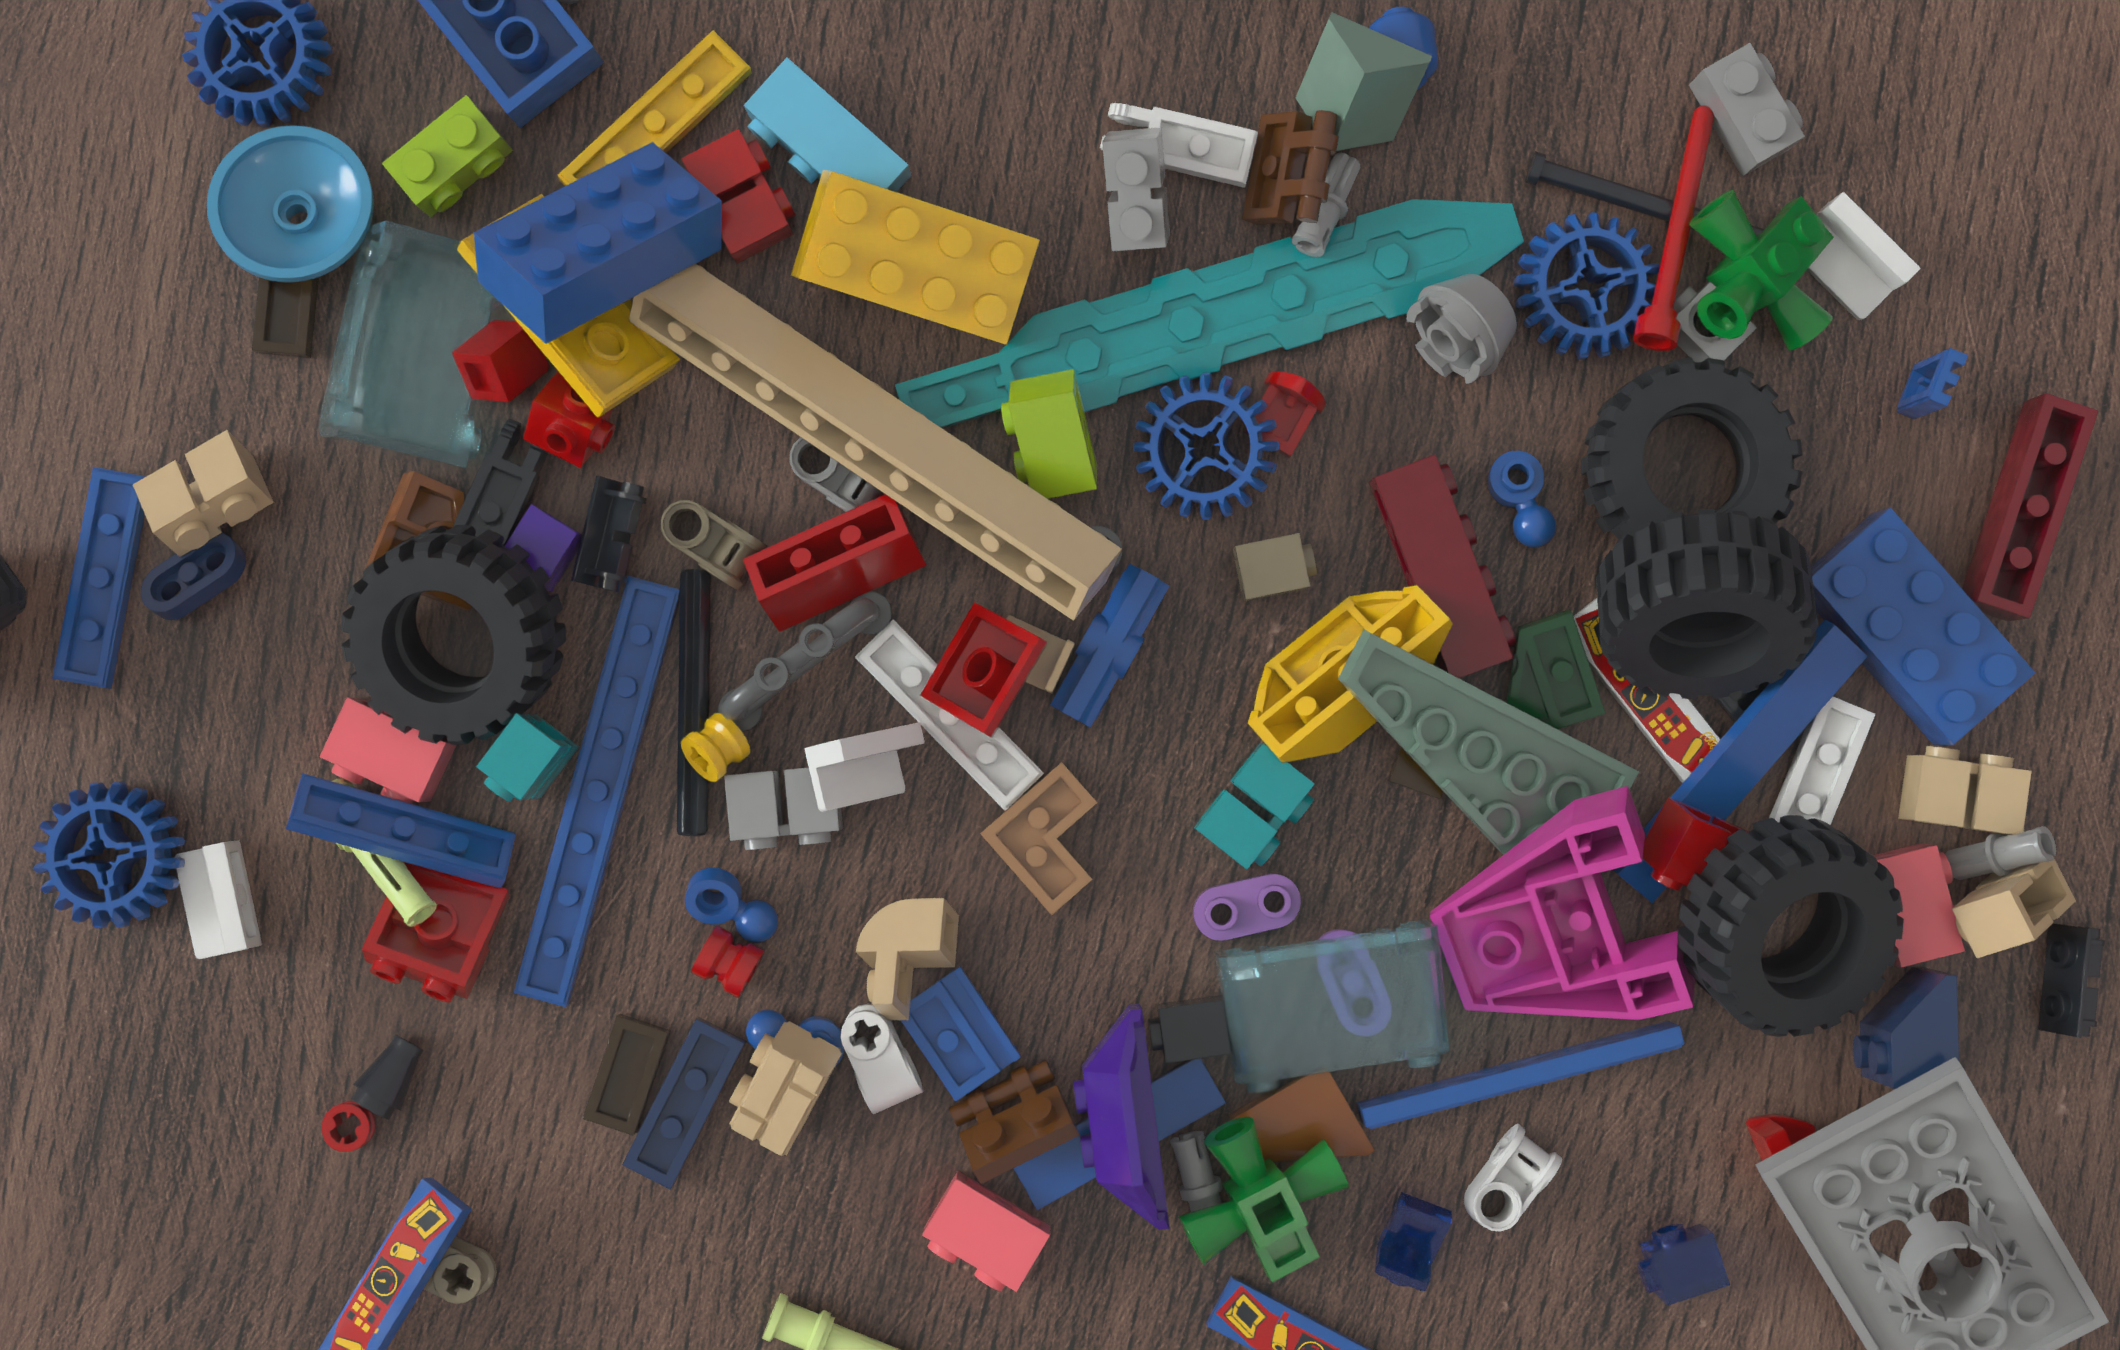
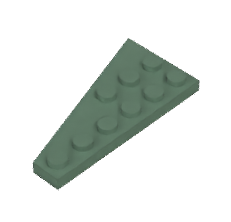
[1338,629,1639,855]

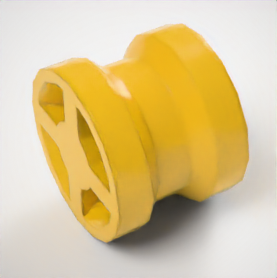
[681,713,750,782]

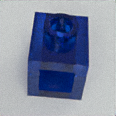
[1637,1224,1730,1305]

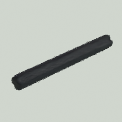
[677,569,711,836]

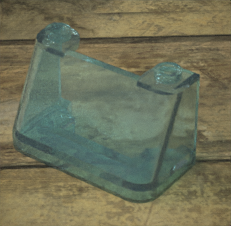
[319,220,501,468]
[1214,919,1450,1092]

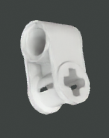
[841,1003,924,1114]
[1464,1124,1562,1231]

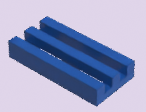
[1896,348,1968,419]

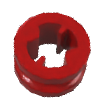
[321,1100,376,1152]

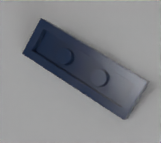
[622,1017,747,1190]

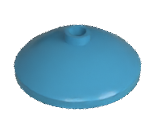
[207,126,374,282]

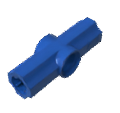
[1050,563,1169,727]

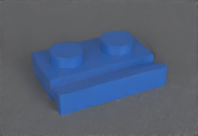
[901,966,1021,1102]

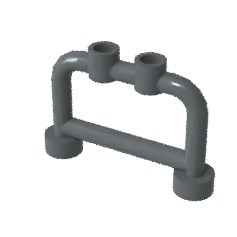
[718,591,893,732]

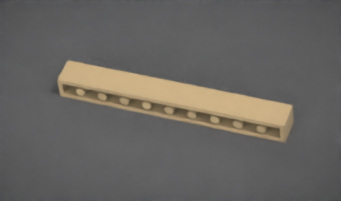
[629,264,1122,621]

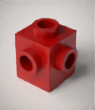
[523,371,615,468]

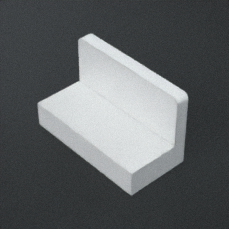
[1807,192,1921,320]
[804,722,925,812]
[175,840,262,959]

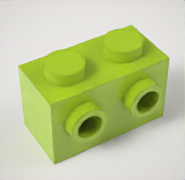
[382,95,513,218]
[1001,369,1097,499]

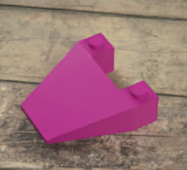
[1430,786,1695,1020]

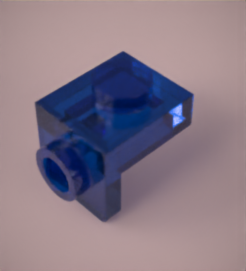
[1375,1192,1452,1291]

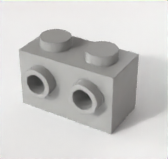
[1689,43,1805,177]

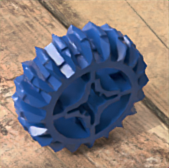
[182,0,333,128]
[1514,212,1660,360]
[1133,373,1280,520]
[32,782,185,928]

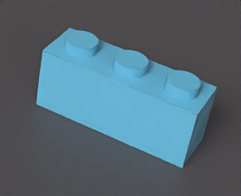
[743,57,911,192]

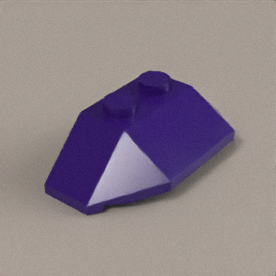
[1073,1003,1170,1230]

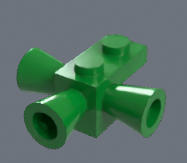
[1689,190,1834,351]
[1178,1117,1349,1283]

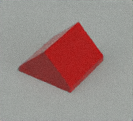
[920,602,1047,738]

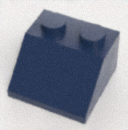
[1853,967,1959,1089]

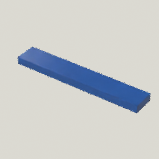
[1612,620,1867,904]
[1356,1021,1685,1129]

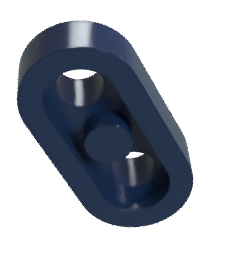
[141,533,246,620]

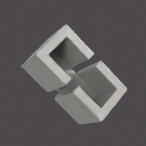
[1102,127,1170,251]
[724,768,843,850]

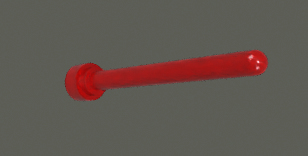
[1633,106,1714,351]

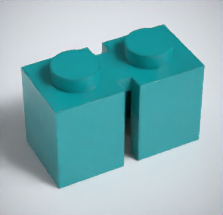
[476,713,580,802]
[1193,743,1314,869]

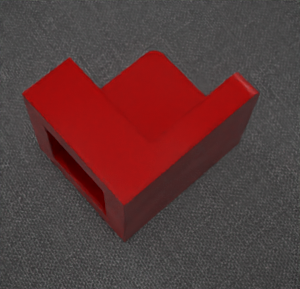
[451,320,549,403]

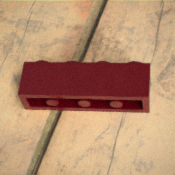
[1962,393,2099,621]
[1368,454,1516,678]

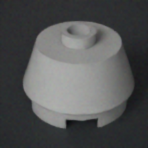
[1406,274,1517,384]

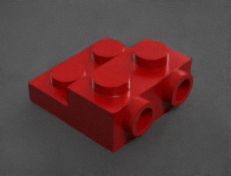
[361,862,509,1003]

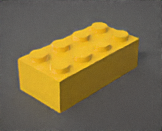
[791,170,1040,345]

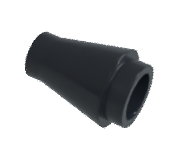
[351,1034,424,1120]

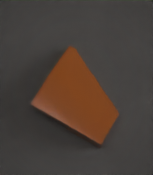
[364,471,471,611]
[1228,1063,1375,1162]

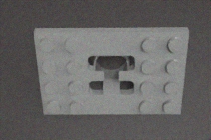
[1755,1057,2109,1350]

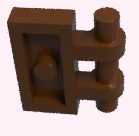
[1242,110,1339,225]
[949,1060,1079,1184]

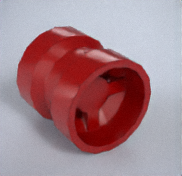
[691,925,765,998]

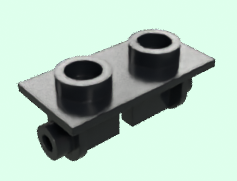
[571,475,647,592]
[2038,923,2105,1038]

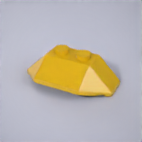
[1248,585,1453,763]

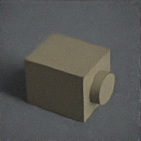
[1232,533,1317,602]

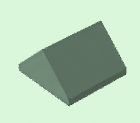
[1295,12,1432,151]

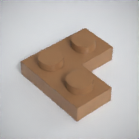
[980,762,1097,915]

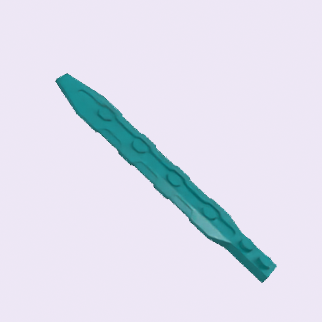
[895,199,1524,429]

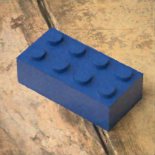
[418,0,604,128]
[474,142,722,344]
[1811,508,2035,745]

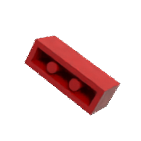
[743,494,927,632]

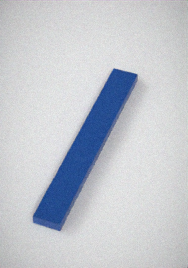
[514,576,680,1007]

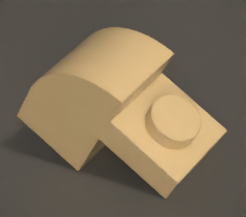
[856,898,959,1020]

